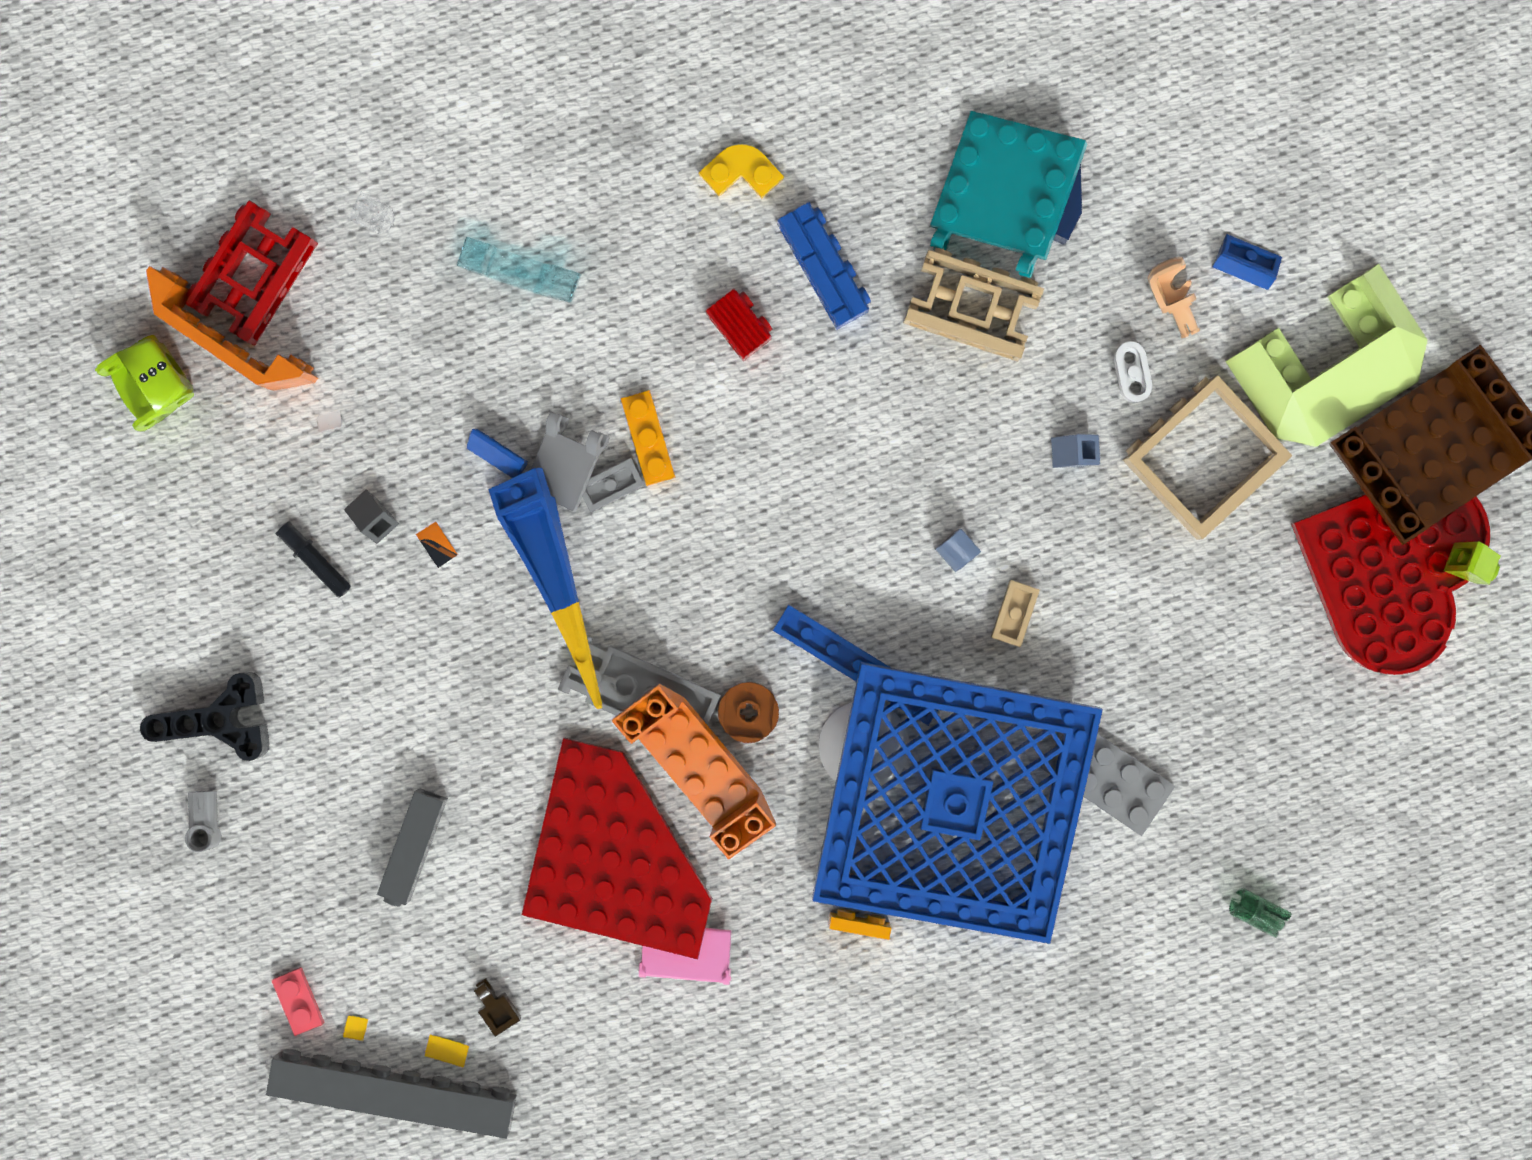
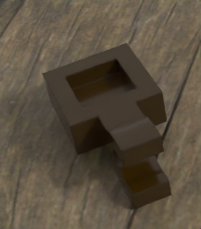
[474,978,521,1037]

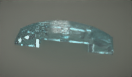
[457,237,581,303]

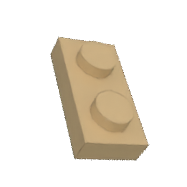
[991,580,1040,647]

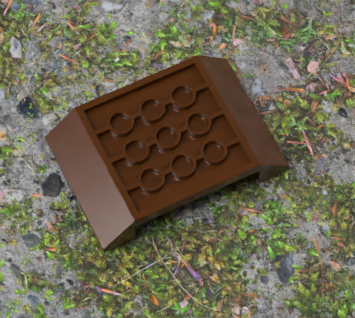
[1329,345,1532,545]

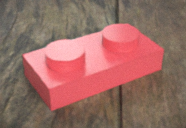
[271,967,325,1036]

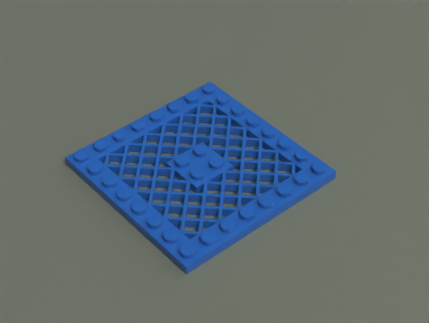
[812,662,1103,944]

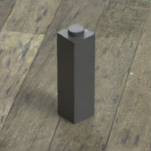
[377,788,448,907]

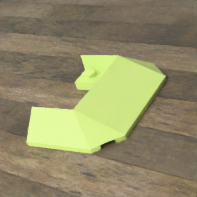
[1225,264,1428,447]

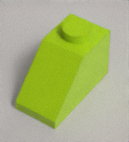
[1444,542,1501,585]

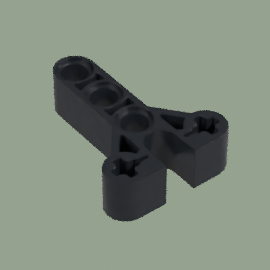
[140,672,270,761]

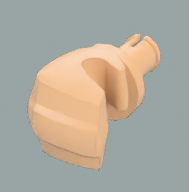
[1148,257,1200,338]

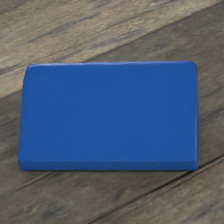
[1213,234,1282,290]
[467,428,528,478]

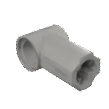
[185,791,222,852]

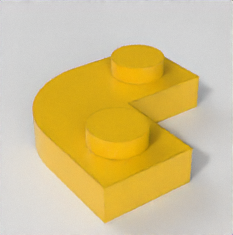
[698,144,784,199]

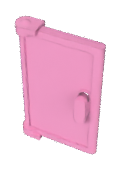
[639,928,731,985]

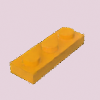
[621,390,676,486]

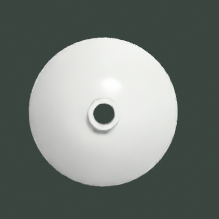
[819,702,909,791]

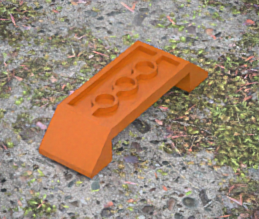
[146,266,318,391]
[612,683,777,860]

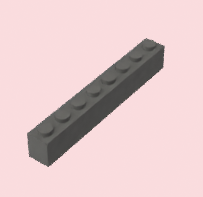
[266,1049,517,1139]

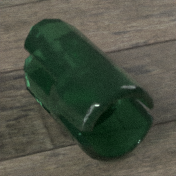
[1229,888,1292,938]

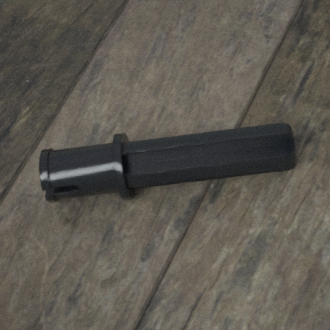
[275,521,351,598]

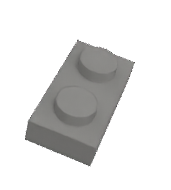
[582,458,645,513]

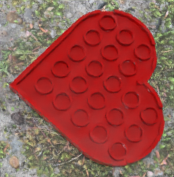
[1291,494,1490,675]

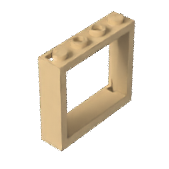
[1123,375,1292,540]

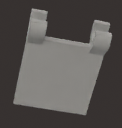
[531,412,610,512]

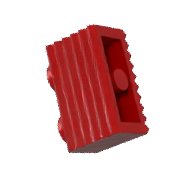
[705,289,773,362]

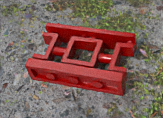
[185,200,318,346]

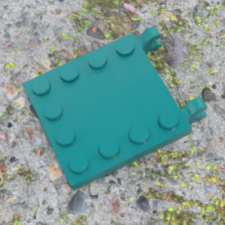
[930,111,1088,278]

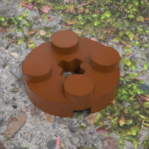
[718,682,779,743]

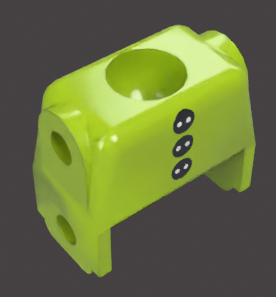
[95,335,194,432]

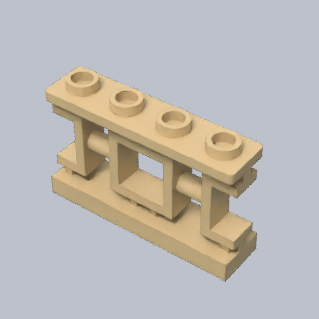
[903,248,1044,362]

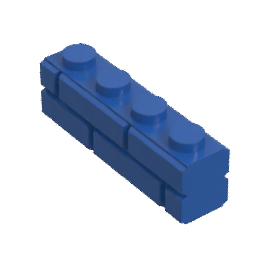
[777,202,871,330]

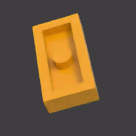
[828,909,891,940]

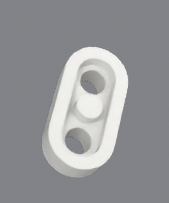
[1114,341,1152,403]

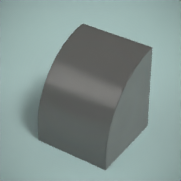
[344,489,399,544]

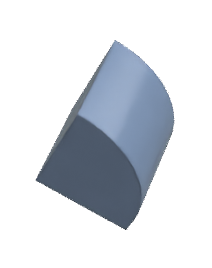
[1051,434,1100,468]
[935,529,981,572]

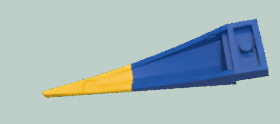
[488,468,602,709]

